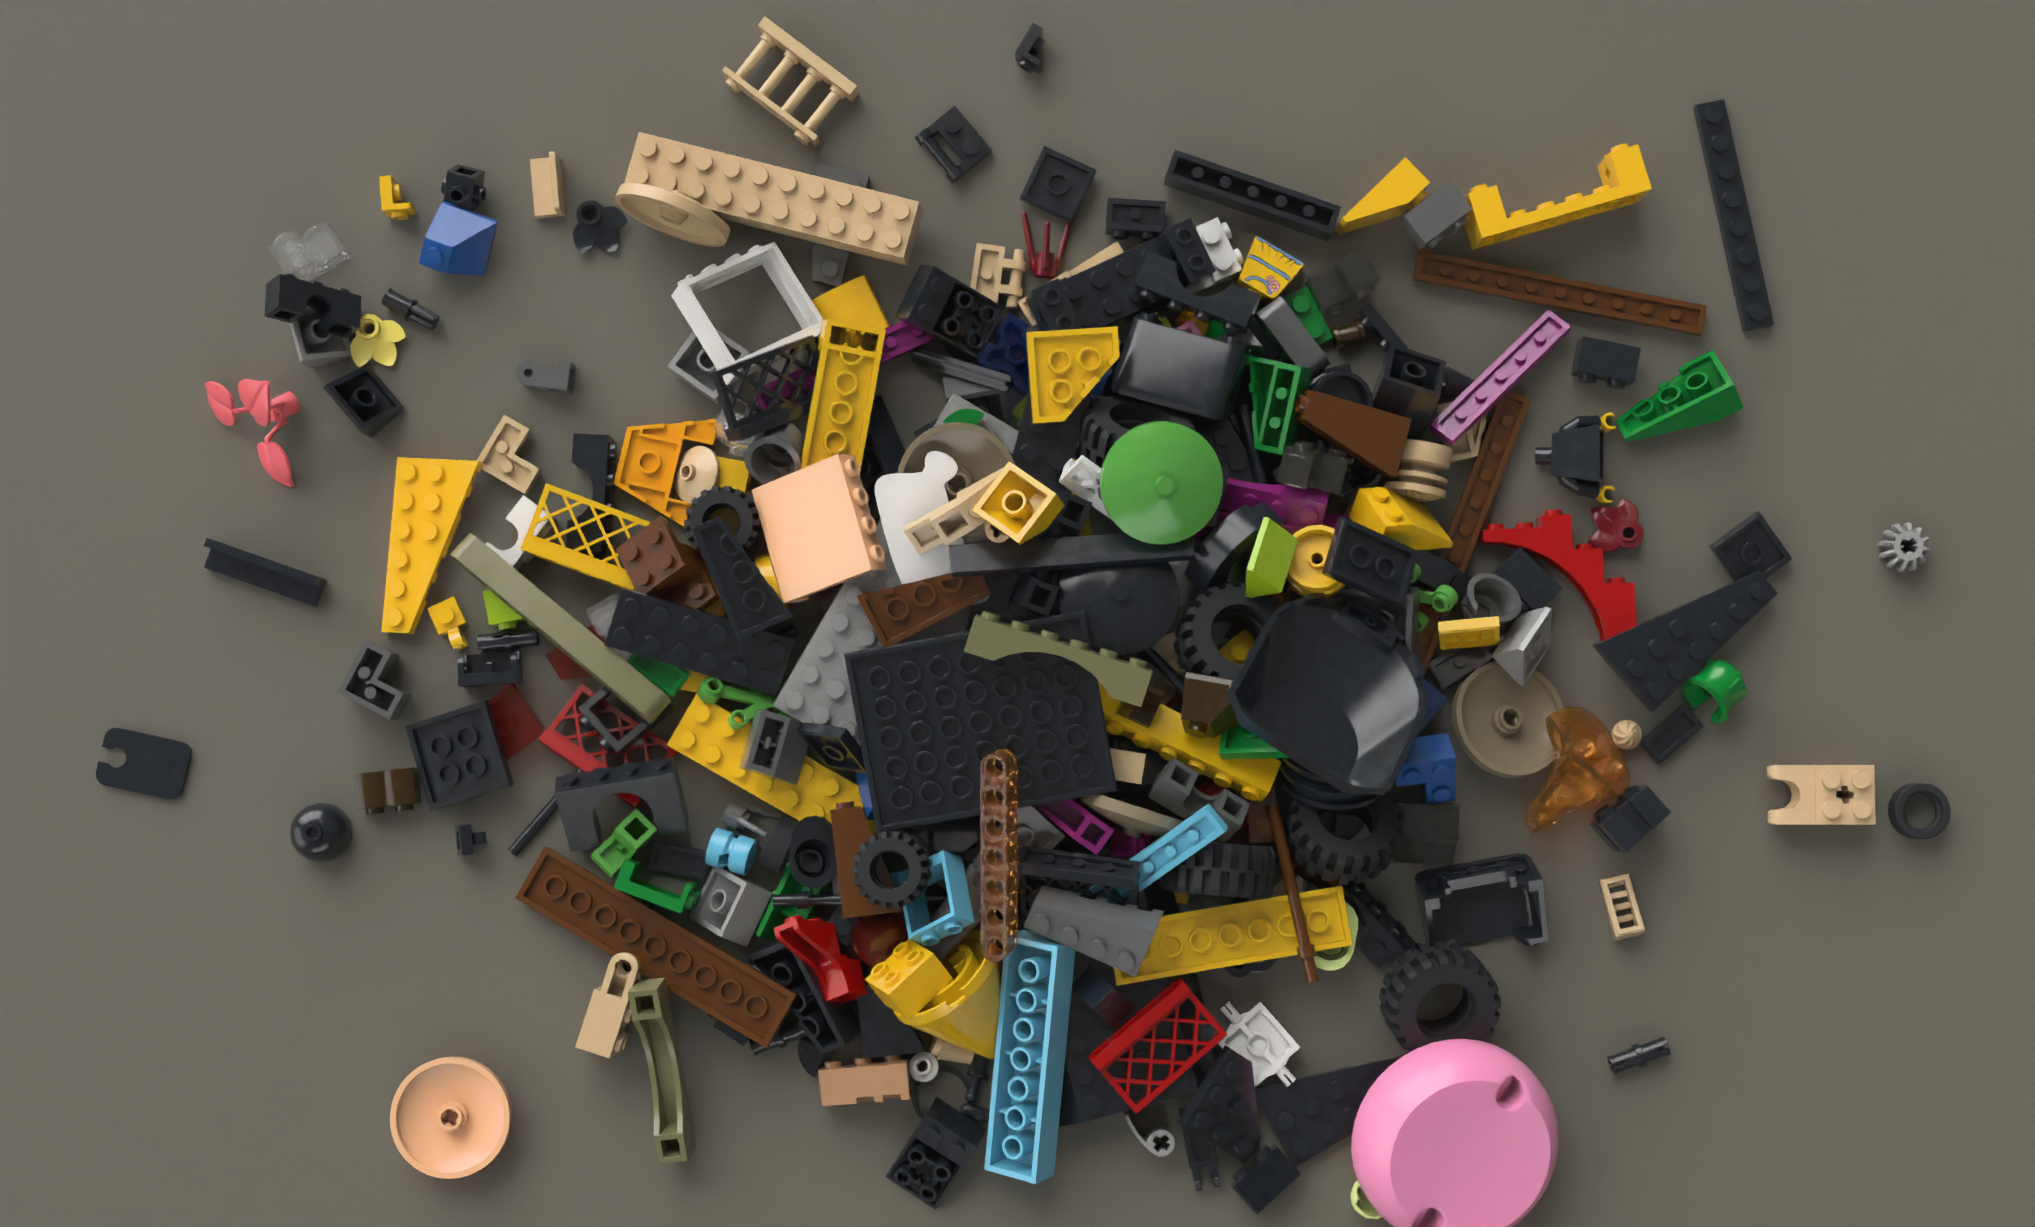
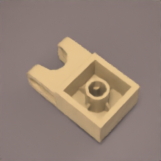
[1767,765,1876,825]
[575,952,643,1058]

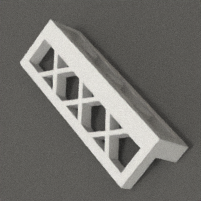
[1059,455,1113,521]

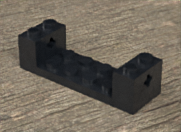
[1025,217,1216,331]

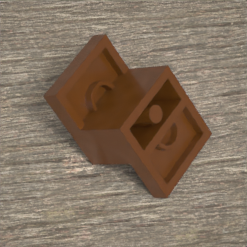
[616,516,720,610]

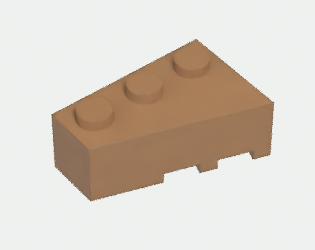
[818,1054,912,1106]

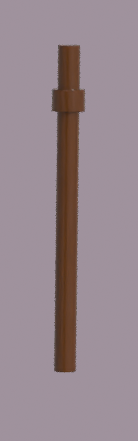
[1267,803,1319,983]

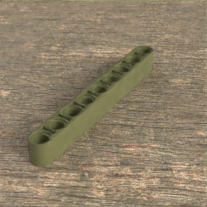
[450,533,671,724]

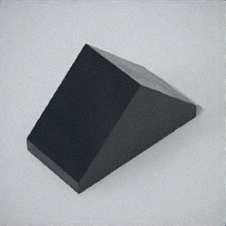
[1072,966,1135,1029]

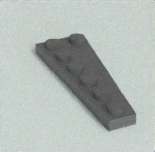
[917,806,1065,961]

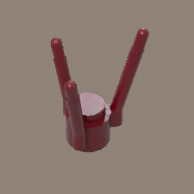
[1021,212,1072,278]

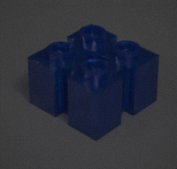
[977,312,1030,398]

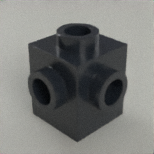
[441,164,486,211]

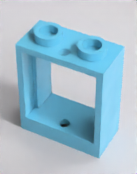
[898,850,974,946]

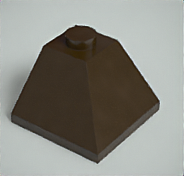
[1181,672,1239,738]

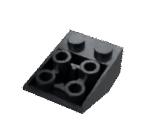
[894,265,1005,360]
[885,1097,986,1209]

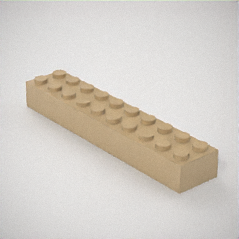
[624,132,923,266]

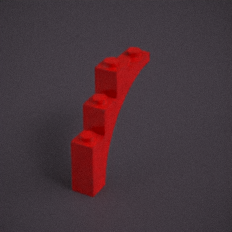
[1478,509,1637,641]

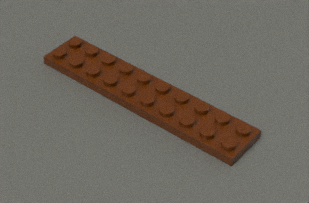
[515,846,798,1048]

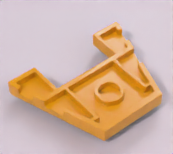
[613,419,720,528]

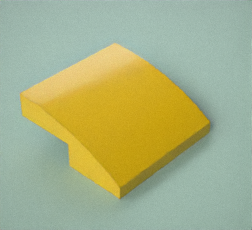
[811,275,890,330]

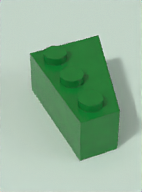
[1247,355,1313,456]

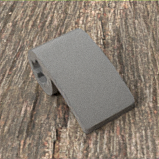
[1124,1111,1175,1157]

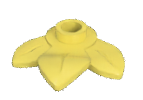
[350,314,406,368]

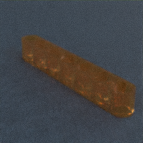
[980,749,1018,962]

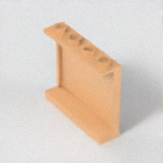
[752,454,887,603]

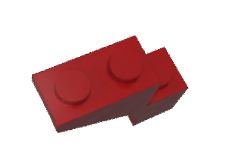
[774,916,867,1003]

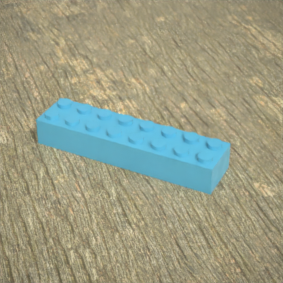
[984,929,1075,1184]

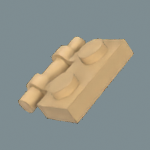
[970,243,1027,309]

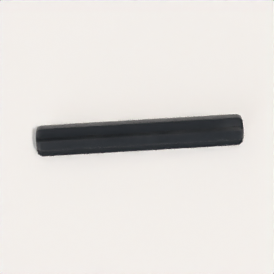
[911,347,1014,392]

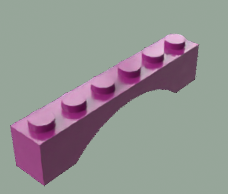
[1222,478,1331,527]
[1035,798,1114,855]

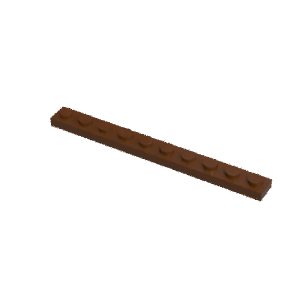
[1412,250,1707,336]
[1415,391,1531,672]

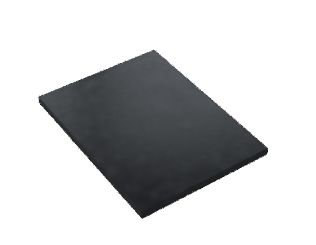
[844,610,1117,833]

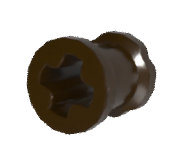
[1330,318,1367,352]

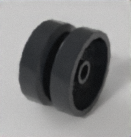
[1309,371,1373,433]

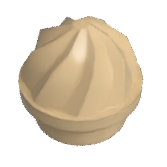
[1611,720,1642,749]

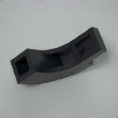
[1184,502,1284,594]
[1415,550,1472,605]

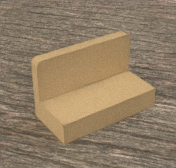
[530,151,566,219]

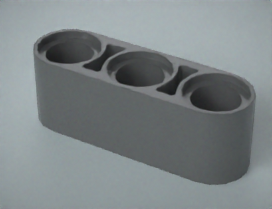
[1256,296,1330,378]

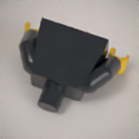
[1535,412,1617,503]

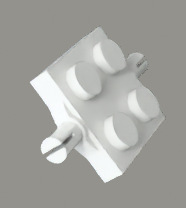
[1218,1001,1300,1087]

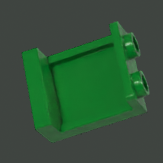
[614,858,701,914]

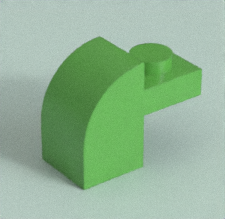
[590,808,657,878]

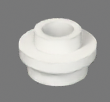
[909,1052,939,1082]

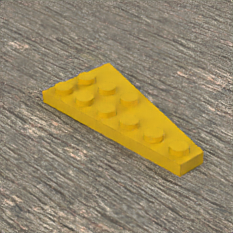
[381,457,483,634]

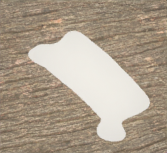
[874,451,989,606]

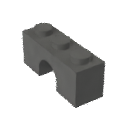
[1148,758,1250,843]

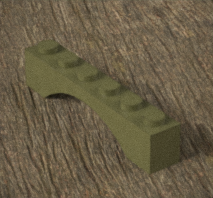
[964,611,1152,707]
[628,977,696,1164]

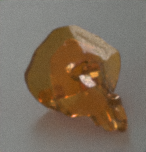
[1524,706,1630,833]

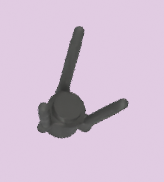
[721,801,782,855]

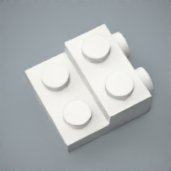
[1186,217,1244,295]

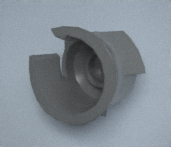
[745,422,805,484]
[1458,573,1521,630]

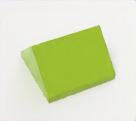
[1246,517,1298,598]

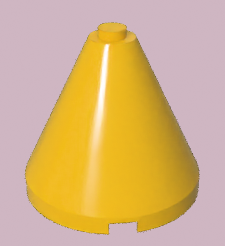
[893,929,1001,1059]

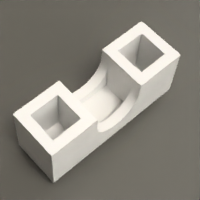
[486,495,557,570]

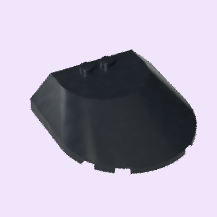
[1226,593,1428,795]

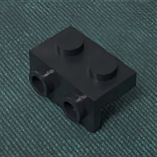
[1105,198,1166,242]

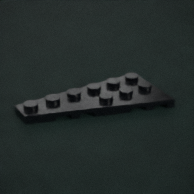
[1592,571,1778,712]
[1255,1055,1404,1167]

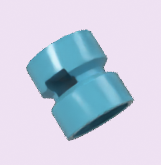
[705,828,758,876]

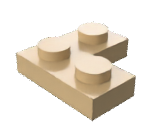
[477,415,541,495]

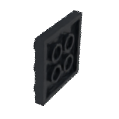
[405,700,514,811]

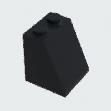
[1372,343,1446,440]

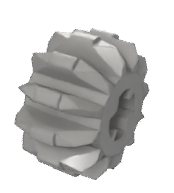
[1877,522,1931,572]

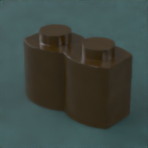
[354,767,421,815]

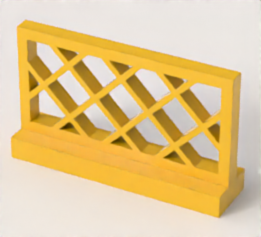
[520,483,651,590]

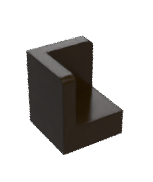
[1116,685,1166,728]

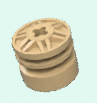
[1384,439,1453,502]

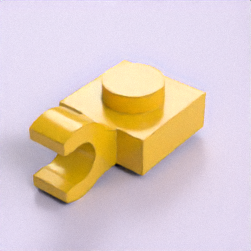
[427,596,469,651]

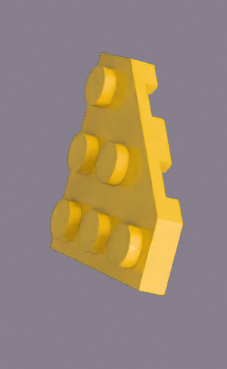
[1026,326,1120,424]

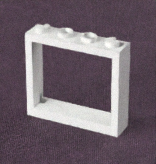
[671,242,824,385]

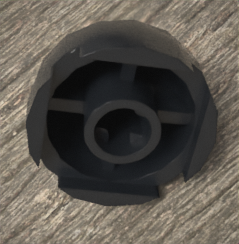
[290,803,352,862]

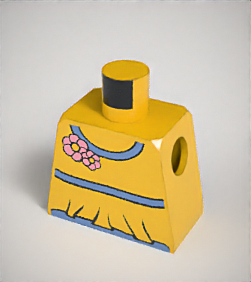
[1237,235,1304,304]

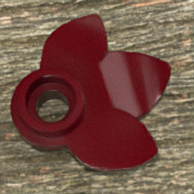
[1588,498,1644,552]

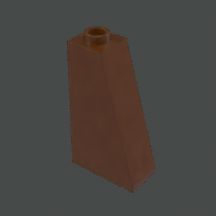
[1295,390,1412,477]
[830,801,903,919]

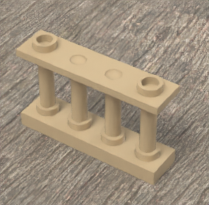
[722,16,859,147]

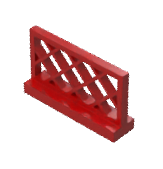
[538,684,678,809]
[1088,977,1228,1114]

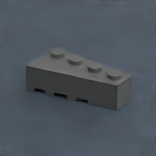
[1024,885,1164,977]

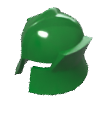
[1681,658,1748,724]

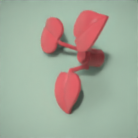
[205,379,301,487]

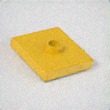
[1438,616,1500,650]

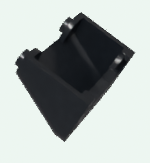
[1110,311,1251,420]
[1415,853,1549,947]

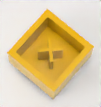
[865,939,953,1020]

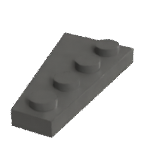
[812,161,870,287]

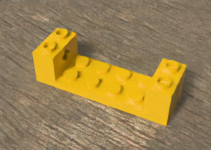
[1464,143,1652,250]
[801,318,886,475]

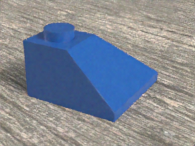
[419,201,498,275]

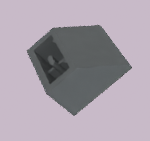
[739,709,809,785]

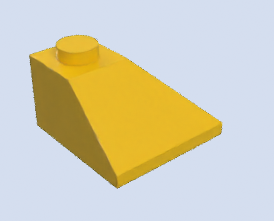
[972,462,1065,545]

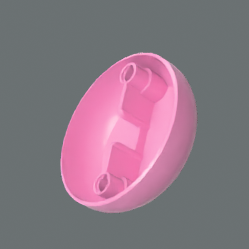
[1351,1039,1559,1227]

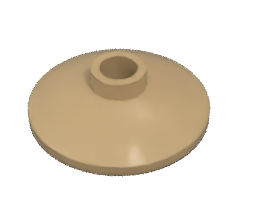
[674,446,719,504]

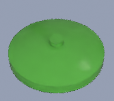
[1100,421,1223,544]

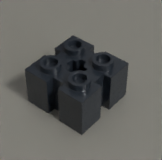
[1590,785,1671,852]

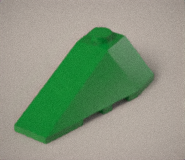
[1615,350,1744,442]

